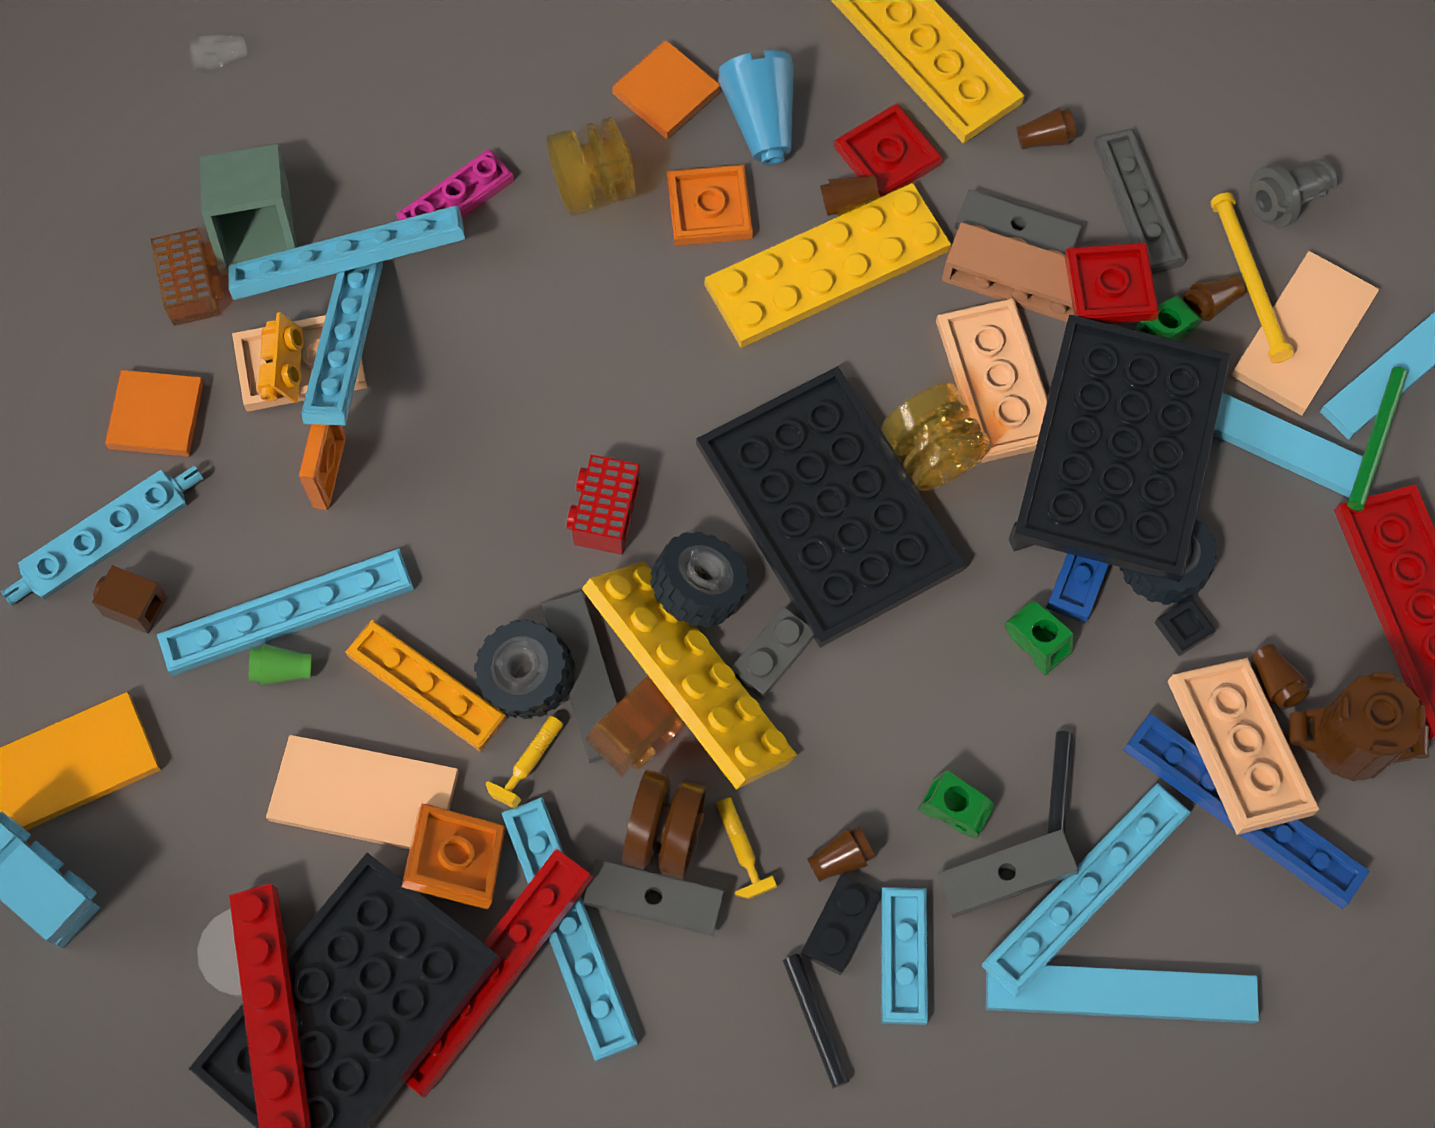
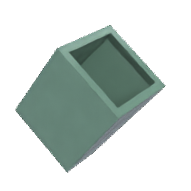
[200,144,297,276]

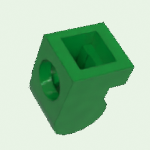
[1134,295,1202,341]
[1005,601,1073,676]
[917,770,995,838]

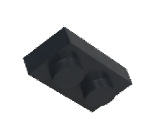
[801,874,880,975]

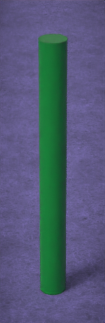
[1347,367,1408,511]

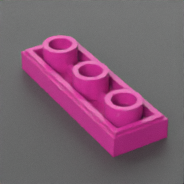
[396,149,514,221]

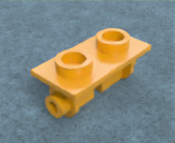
[257,312,304,403]

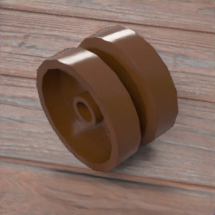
[622,770,707,880]

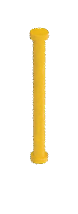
[1210,192,1294,363]

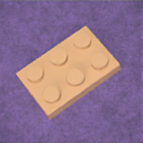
[232,315,367,412]

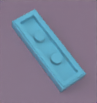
[881,887,928,1025]

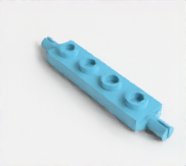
[1,465,204,606]

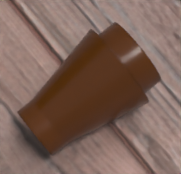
[1016,107,1076,150]
[820,175,880,217]
[1183,275,1245,321]
[1252,644,1310,710]
[807,826,876,882]

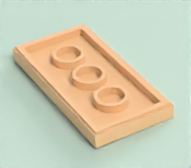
[1231,251,1379,416]
[936,298,1048,463]
[1167,657,1319,835]
[266,735,459,850]

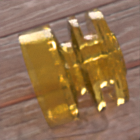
[546,117,636,217]
[881,383,992,491]

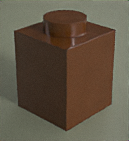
[92,565,168,634]

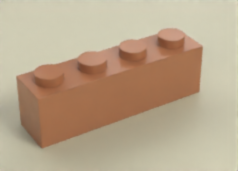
[942,222,1074,322]

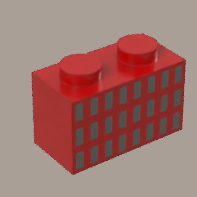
[566,454,641,555]

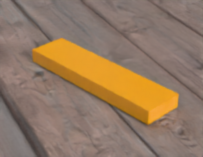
[345,620,507,752]

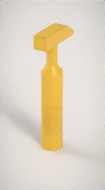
[486,716,563,809]
[716,798,778,899]

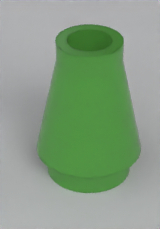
[249,643,312,686]

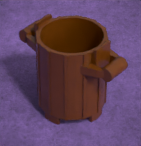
[1289,672,1429,781]

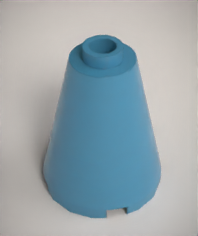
[718,50,794,166]

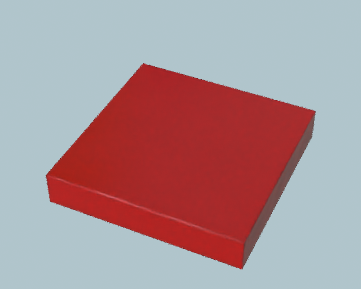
[834,103,943,197]
[1064,243,1159,324]

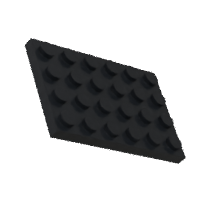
[1013,314,1231,582]
[696,366,966,648]
[189,852,503,1128]

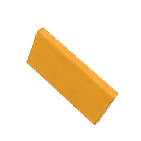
[0,692,161,830]

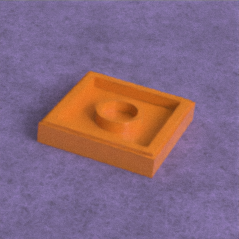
[612,40,720,139]
[667,165,753,246]
[105,370,204,457]
[299,424,346,510]
[402,803,506,910]

